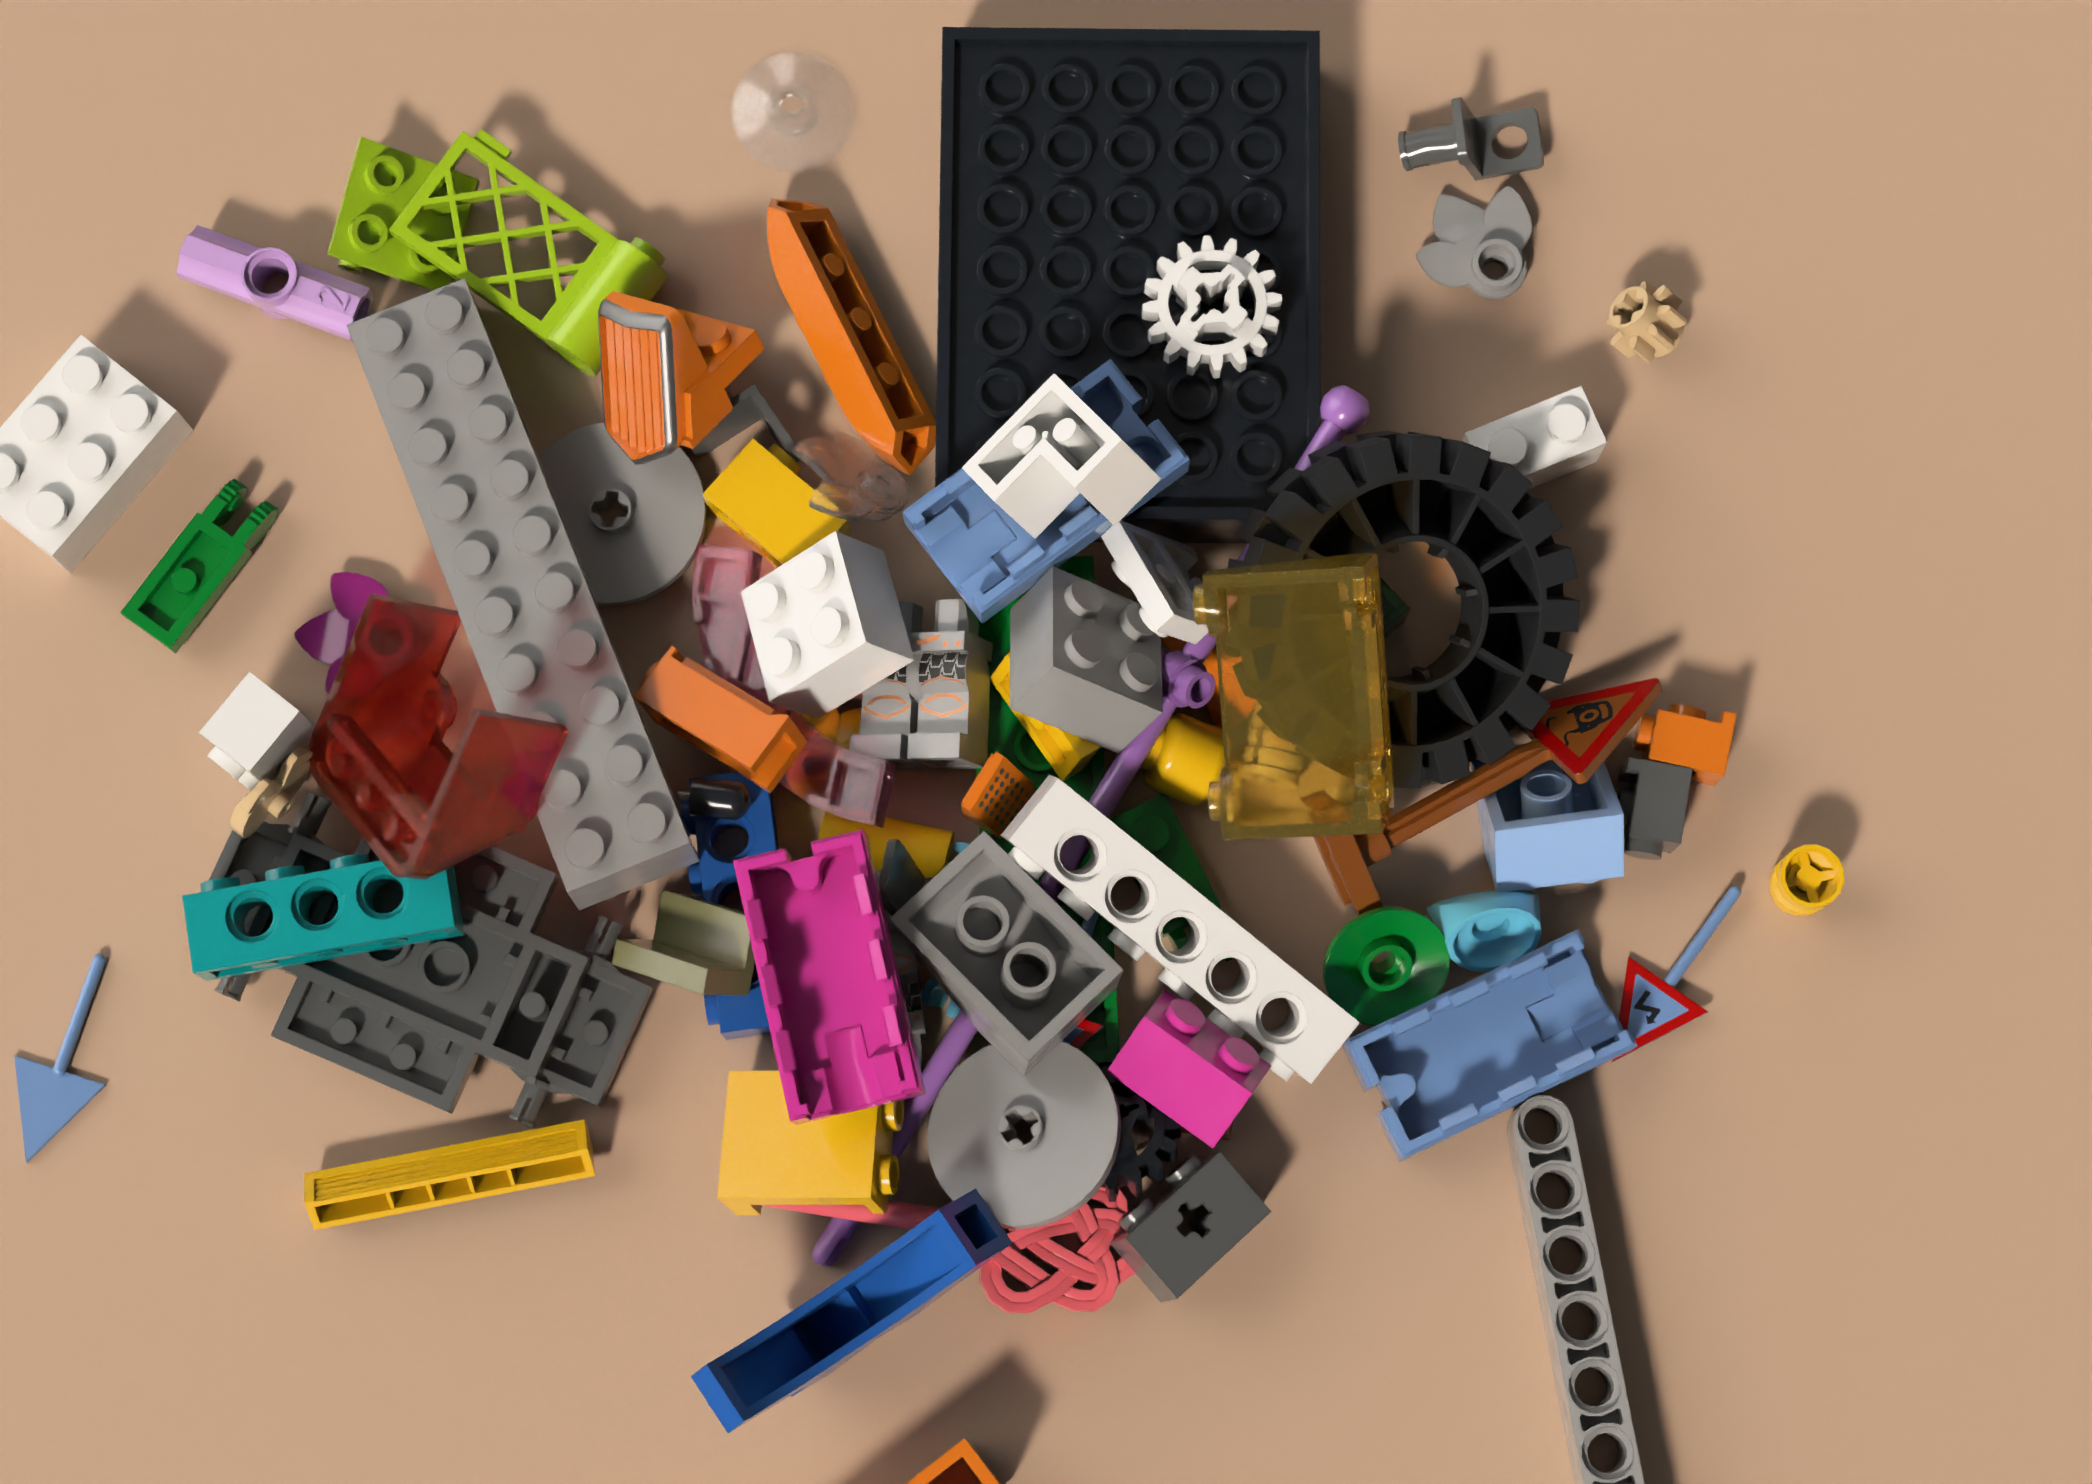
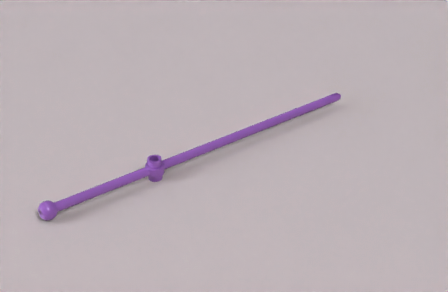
[812,385,1371,1267]

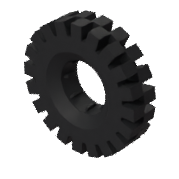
[1222,430,1580,788]

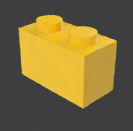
[702,438,851,568]

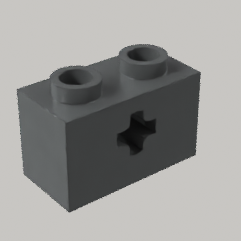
[1110,1152,1272,1303]

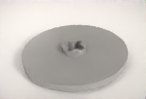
[539,422,707,606]
[927,1041,1121,1229]

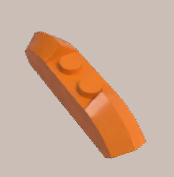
[767,198,936,475]

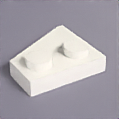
[1101,520,1213,645]

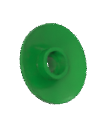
[1323,906,1450,1026]

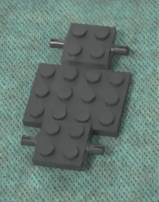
[186,791,653,1128]

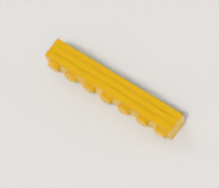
[304,1119,595,1230]

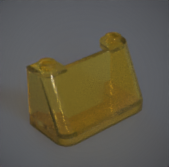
[1193,553,1394,840]

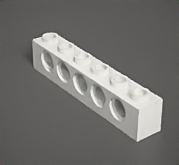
[1000,775,1360,1084]

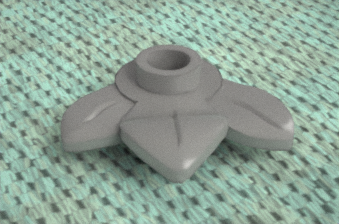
[1416,186,1532,300]

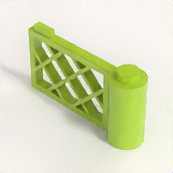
[389,129,668,377]

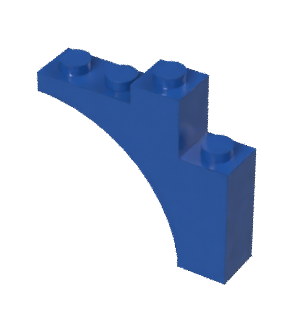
[691,1188,1013,1433]

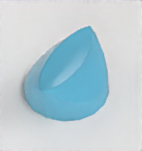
[1426,890,1542,972]

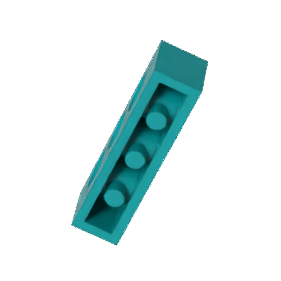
[182,843,465,981]

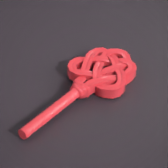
[762,1187,1135,1314]

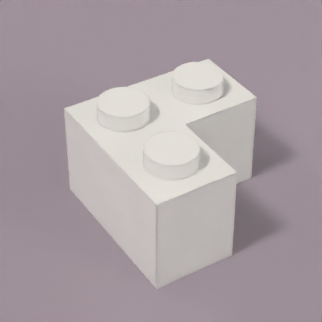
[962,374,1161,539]

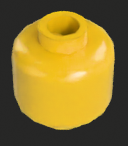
[1140,712,1236,806]

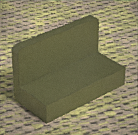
[612,891,755,995]

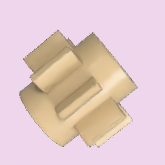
[1606,281,1687,363]

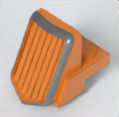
[598,291,765,465]

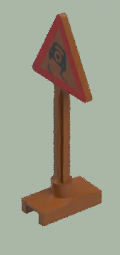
[1298,678,1663,916]

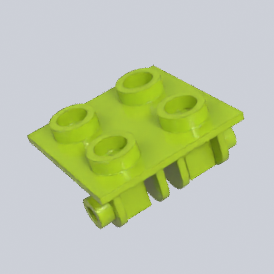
[327,137,478,291]

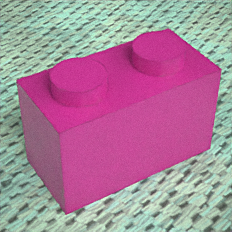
[1106,989,1272,1148]

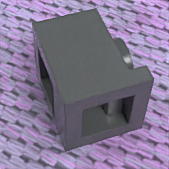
[1617,757,1693,860]

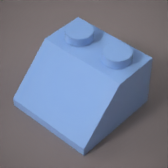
[1471,759,1624,892]

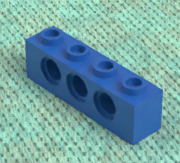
[680,772,779,1040]

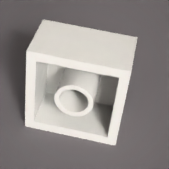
[741,531,914,719]

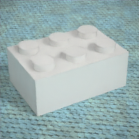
[0,335,193,573]

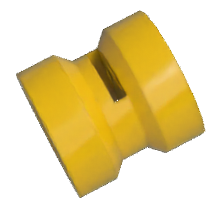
[1769,844,1845,916]

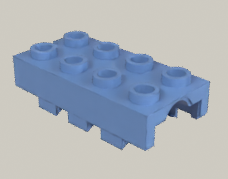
[903,359,1190,624]
[1342,929,1637,1162]

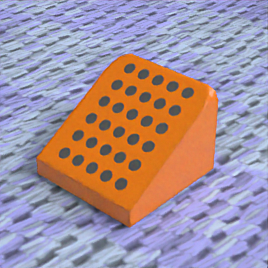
[961,752,1034,838]

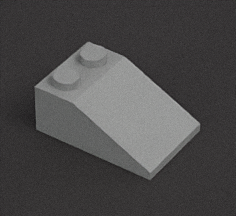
[889,831,1123,1077]

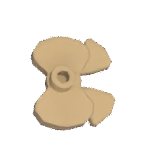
[229,746,313,839]

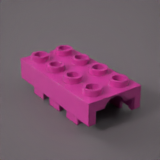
[733,830,926,1125]

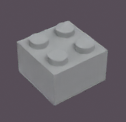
[1010,566,1163,754]

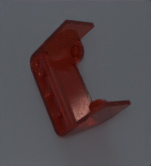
[308,593,569,880]

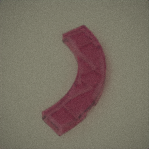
[692,544,896,828]

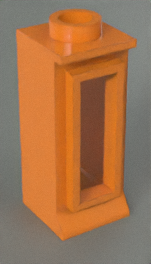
[634,646,808,793]

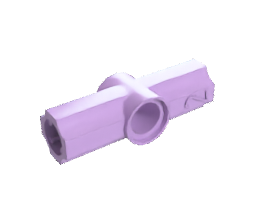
[176,225,374,342]

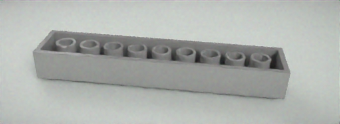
[346,278,700,911]

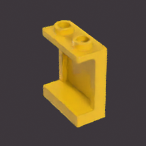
[717,1070,904,1215]

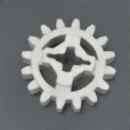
[1142,235,1282,378]

